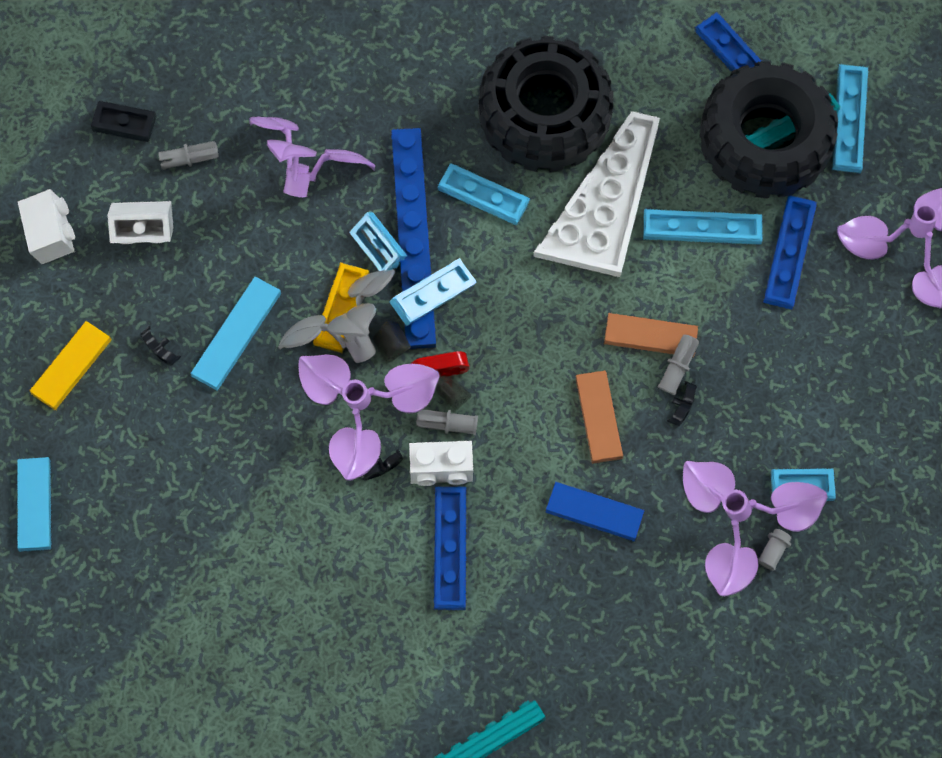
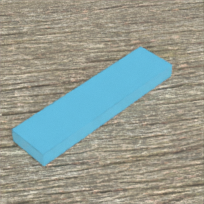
[832,64,868,173]
[643,209,762,245]
[191,277,281,391]

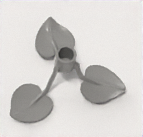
[279,269,395,363]

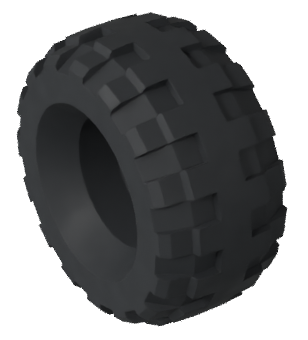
[478,35,613,172]
[700,61,838,198]

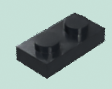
[91,101,156,142]

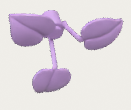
[249,117,375,197]
[837,188,942,308]
[299,354,440,480]
[683,461,828,596]

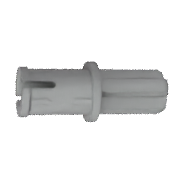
[158,141,219,170]
[658,334,699,395]
[416,409,478,435]

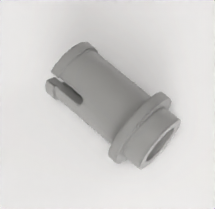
[758,529,792,571]

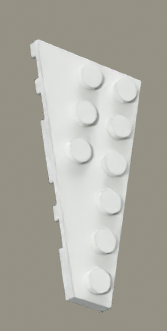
[533,111,660,277]

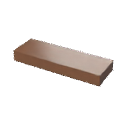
[604,313,698,357]
[575,371,623,464]

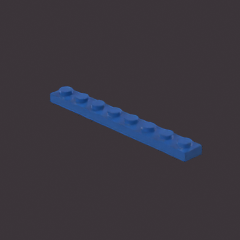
[391,128,436,349]

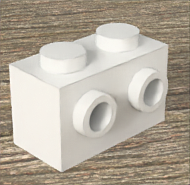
[18,189,75,264]
[107,201,173,244]
[409,441,473,486]

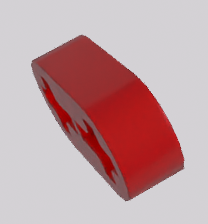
[411,351,470,378]

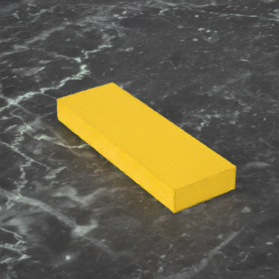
[313,263,369,353]
[30,321,111,410]

